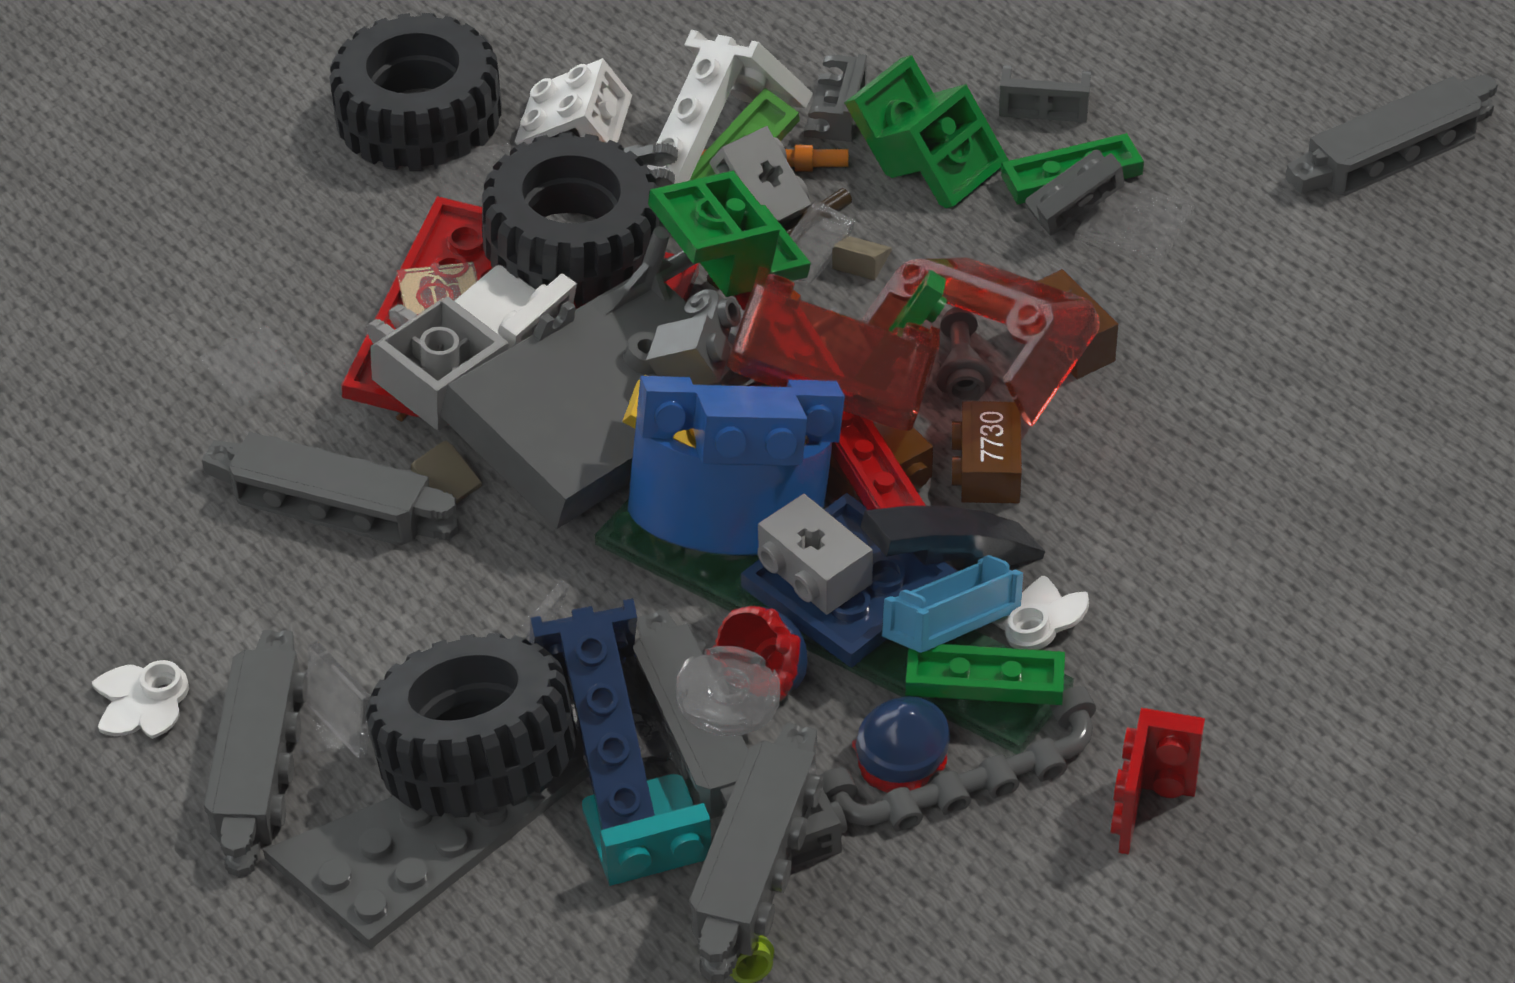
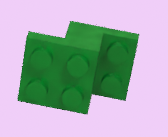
[844,55,1009,208]
[648,170,811,297]

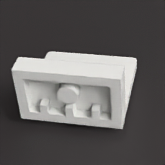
[515,58,632,145]
[455,265,577,348]

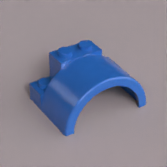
[628,376,845,555]

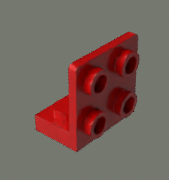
[1110,708,1205,855]

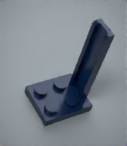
[530,598,655,830]

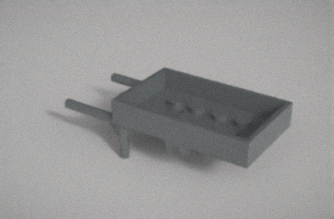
[440,226,843,530]

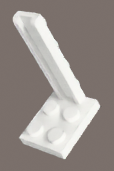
[647,30,813,184]

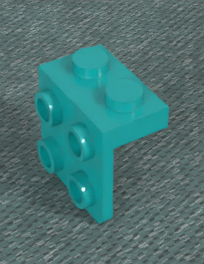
[582,774,712,886]

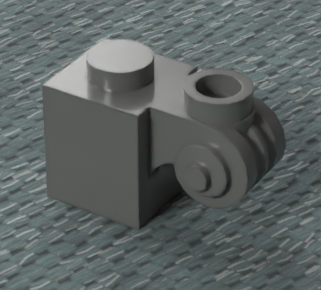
[646,289,741,385]

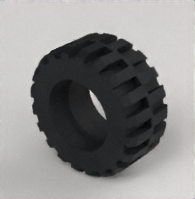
[329,13,502,172]
[482,132,659,304]
[366,633,577,818]

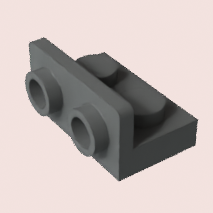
[1025,150,1125,236]

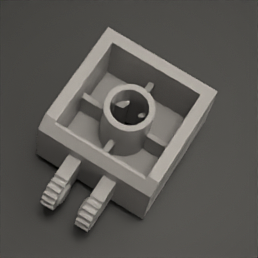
[366,297,509,431]

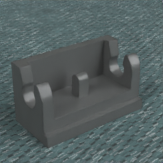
[804,54,867,142]
[999,65,1091,123]

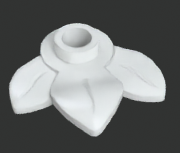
[992,576,1089,650]
[92,660,189,739]

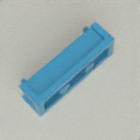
[882,555,1023,653]

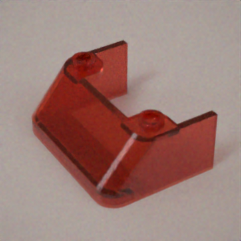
[857,257,1100,426]
[726,266,940,431]

